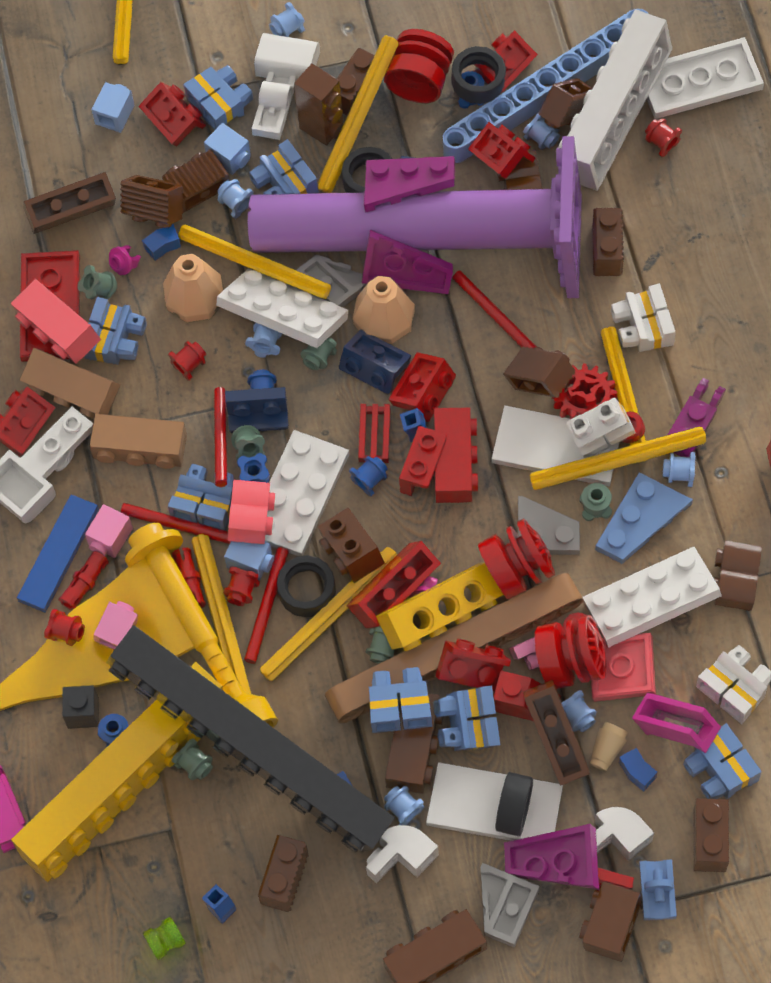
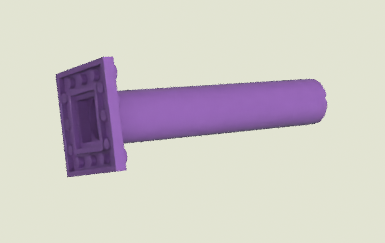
[248,136,582,298]

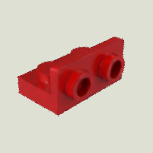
[473,30,538,94]
[138,82,206,147]
[468,122,536,179]
[388,352,456,422]
[0,386,56,456]
[399,426,447,496]
[435,639,511,692]

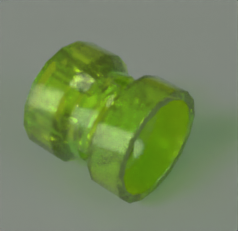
[142,916,186,960]

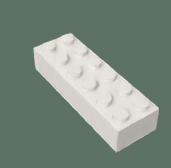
[558,9,672,191]

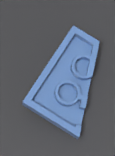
[595,472,693,564]

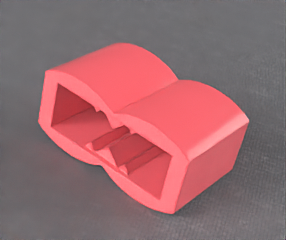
[228,480,275,544]

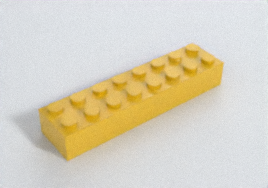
[11,662,224,882]

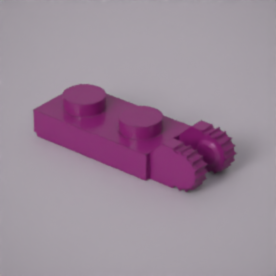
[667,378,726,457]

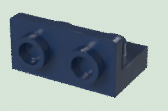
[339,329,411,394]
[225,387,289,433]

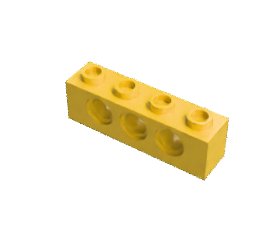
[376,562,504,651]

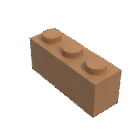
[20,348,121,419]
[90,414,187,469]

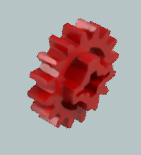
[551,363,617,419]

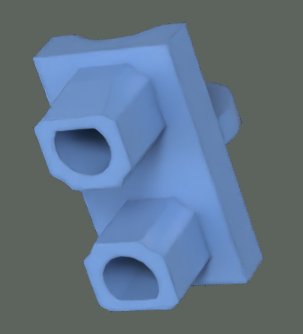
[639,859,677,920]

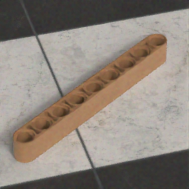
[325,573,584,723]

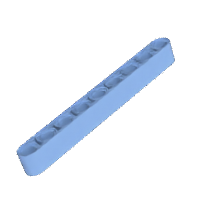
[443,9,649,163]

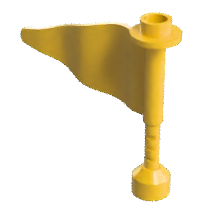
[0,523,278,728]

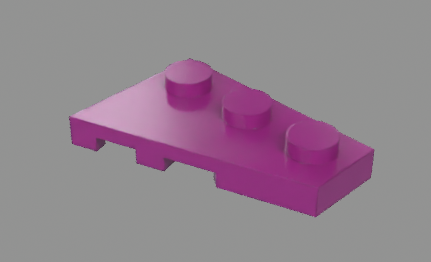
[364,156,455,213]
[362,230,453,294]
[504,824,599,889]

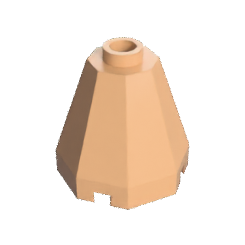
[163,254,223,322]
[353,276,415,344]

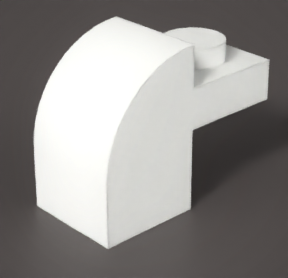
[595,807,654,861]
[366,825,439,883]

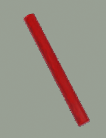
[452,270,537,349]
[214,387,227,487]
[121,503,231,544]
[244,547,289,664]

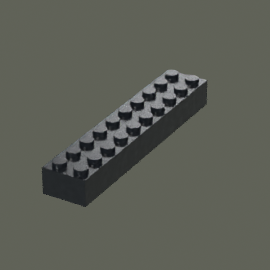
[106,625,395,852]

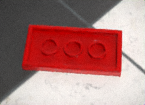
[20,250,80,362]

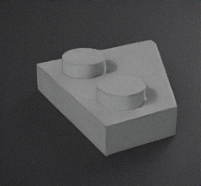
[296,254,367,307]
[518,496,580,555]
[480,863,540,948]

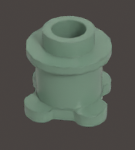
[78,265,117,300]
[300,337,337,370]
[231,425,265,460]
[579,483,612,521]
[365,627,395,664]
[172,738,213,781]

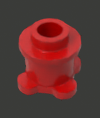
[645,118,682,157]
[168,341,207,381]
[223,567,260,606]
[44,609,85,646]

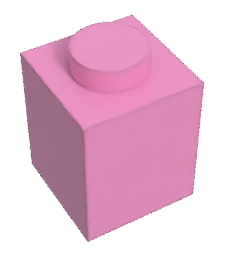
[85,504,133,558]
[93,601,138,650]

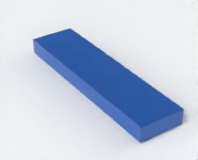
[17,494,99,613]

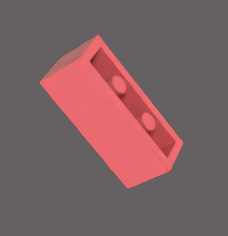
[11,279,101,364]

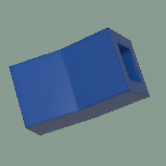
[142,224,181,261]
[400,408,427,442]
[619,748,658,792]
[202,884,236,924]

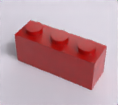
[434,407,478,503]
[346,541,441,628]

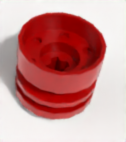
[384,29,454,104]
[478,518,555,600]
[534,615,606,689]

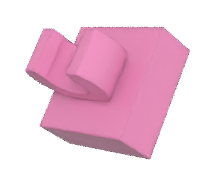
[509,637,539,670]

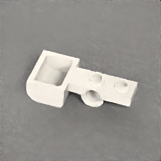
[252,33,320,140]
[0,407,93,523]

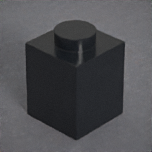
[62,685,99,729]

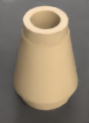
[589,722,628,772]

